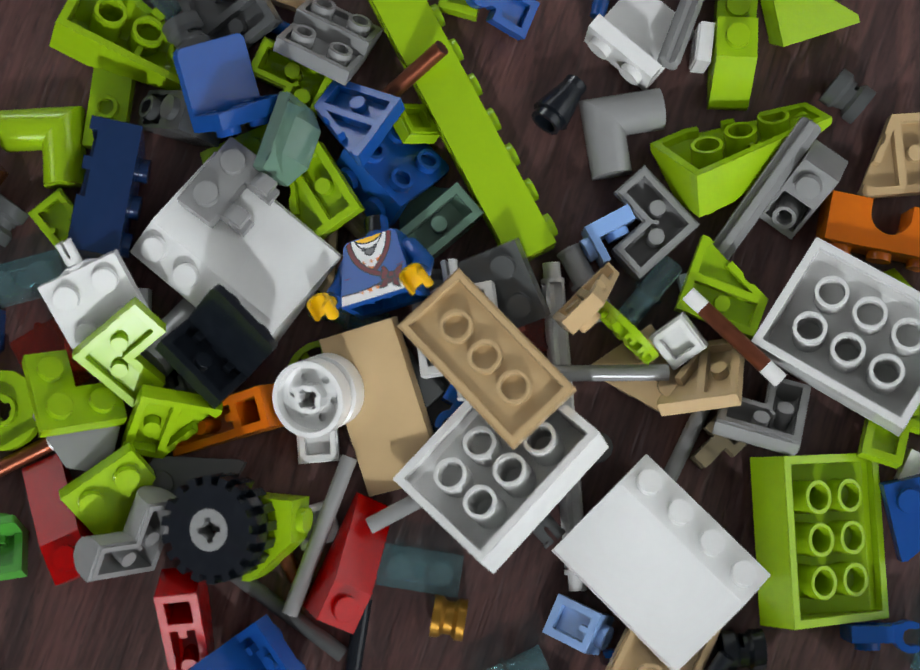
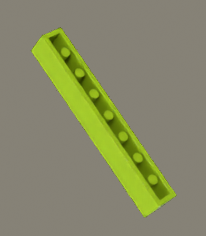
[368,0,558,261]

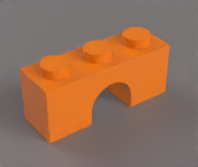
[815,190,920,272]

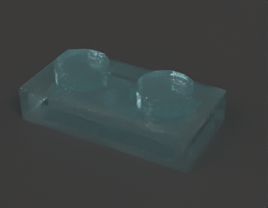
[0,249,66,309]
[376,543,464,598]

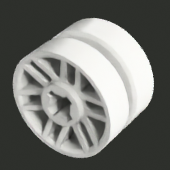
[272,353,364,438]

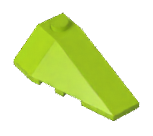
[49,0,182,90]
[650,102,832,218]

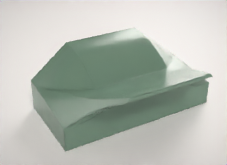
[253,91,321,186]
[399,182,484,259]

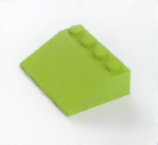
[750,453,889,630]

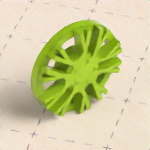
[597,301,659,365]

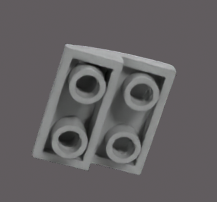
[273,0,383,86]

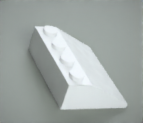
[130,152,343,343]
[751,237,920,437]
[393,401,609,574]
[551,454,771,670]

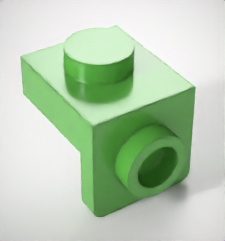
[0,513,29,581]

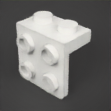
[584,0,694,90]

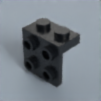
[154,284,277,409]

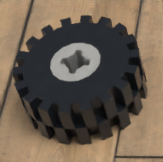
[161,472,277,584]

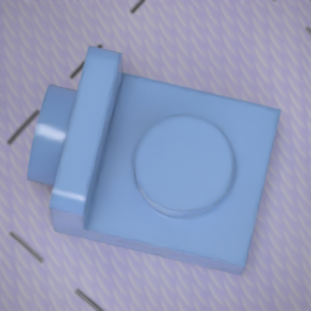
[579,204,636,268]
[542,593,614,655]

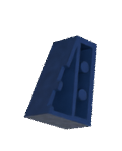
[67,115,152,259]

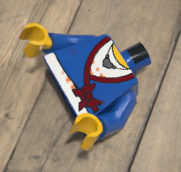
[306,214,434,322]

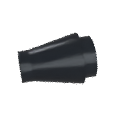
[531,74,587,135]

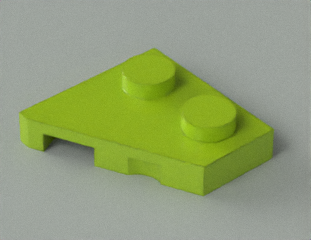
[289,141,365,239]
[674,235,768,339]
[121,384,223,459]
[58,442,156,535]

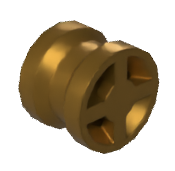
[429,594,469,642]

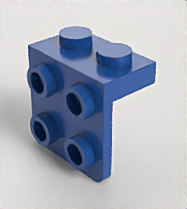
[173,33,279,138]
[336,126,449,228]
[188,614,306,670]

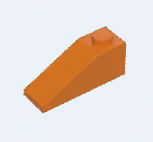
[172,384,284,457]

